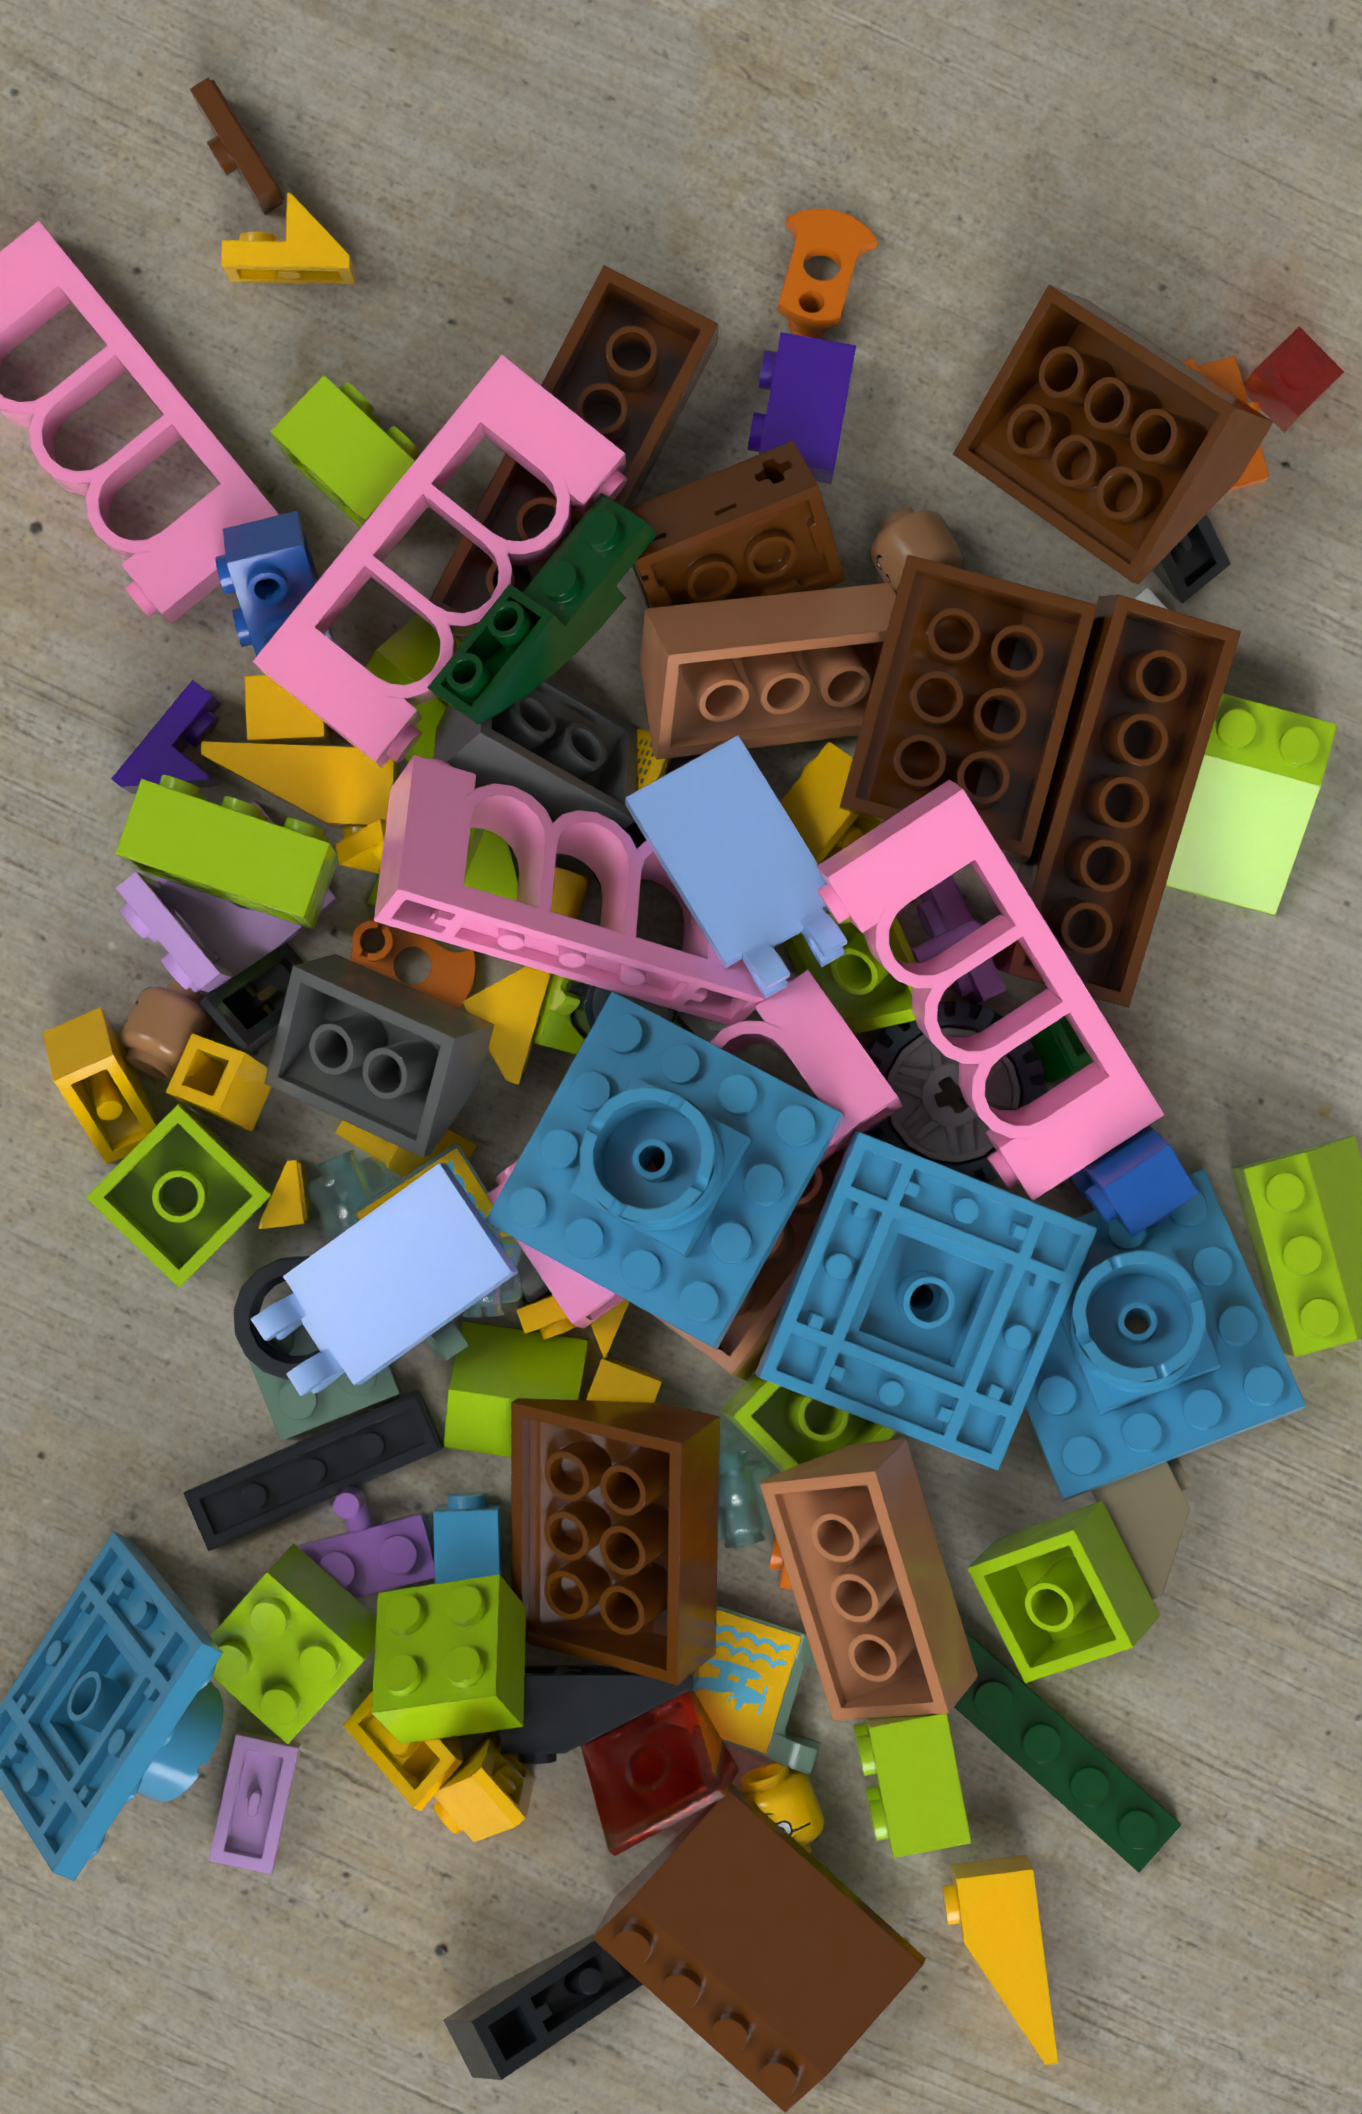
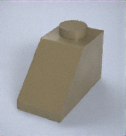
[1091,1458,1191,1600]

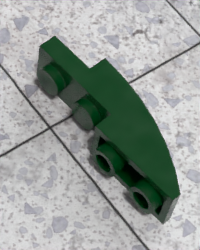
[427,493,657,725]

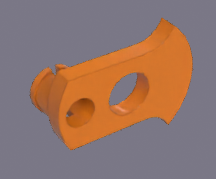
[777,209,878,339]
[350,916,477,1009]

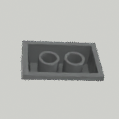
[434,677,638,830]
[265,954,494,1158]

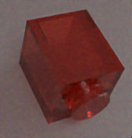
[1244,326,1344,433]

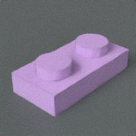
[209,1730,301,1874]

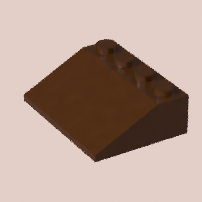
[953,285,1273,584]
[839,554,1097,865]
[511,1398,720,1685]
[592,1784,926,2113]

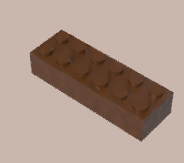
[429,265,719,638]
[992,594,1241,1008]

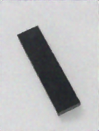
[183,1389,444,1552]

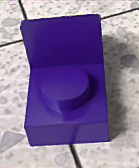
[111,679,221,794]

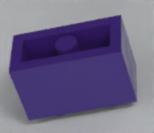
[747,332,856,484]

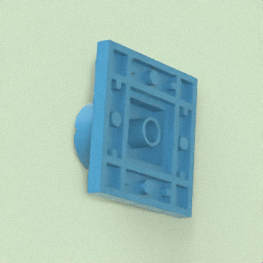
[485,991,844,1350]
[755,1130,1098,1471]
[1024,1169,1306,1502]
[0,1531,224,1881]

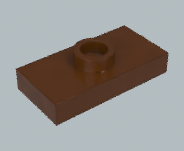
[190,77,284,215]

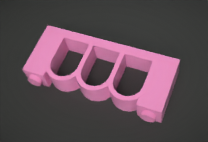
[0,220,279,624]
[253,355,628,768]
[374,755,765,1026]
[816,780,1164,1201]
[486,970,902,1329]

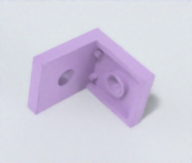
[115,801,339,993]

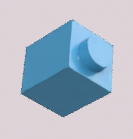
[433,1492,503,1584]

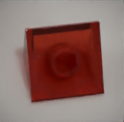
[580,1689,739,1856]

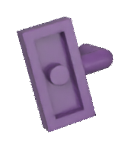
[911,875,1006,1004]
[298,1486,435,1598]

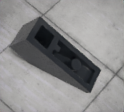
[500,1665,699,1764]
[443,1934,643,2080]

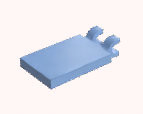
[625,735,847,999]
[251,1163,518,1396]

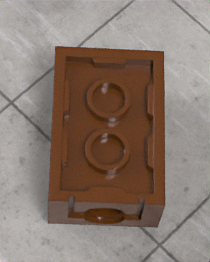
[627,440,846,608]

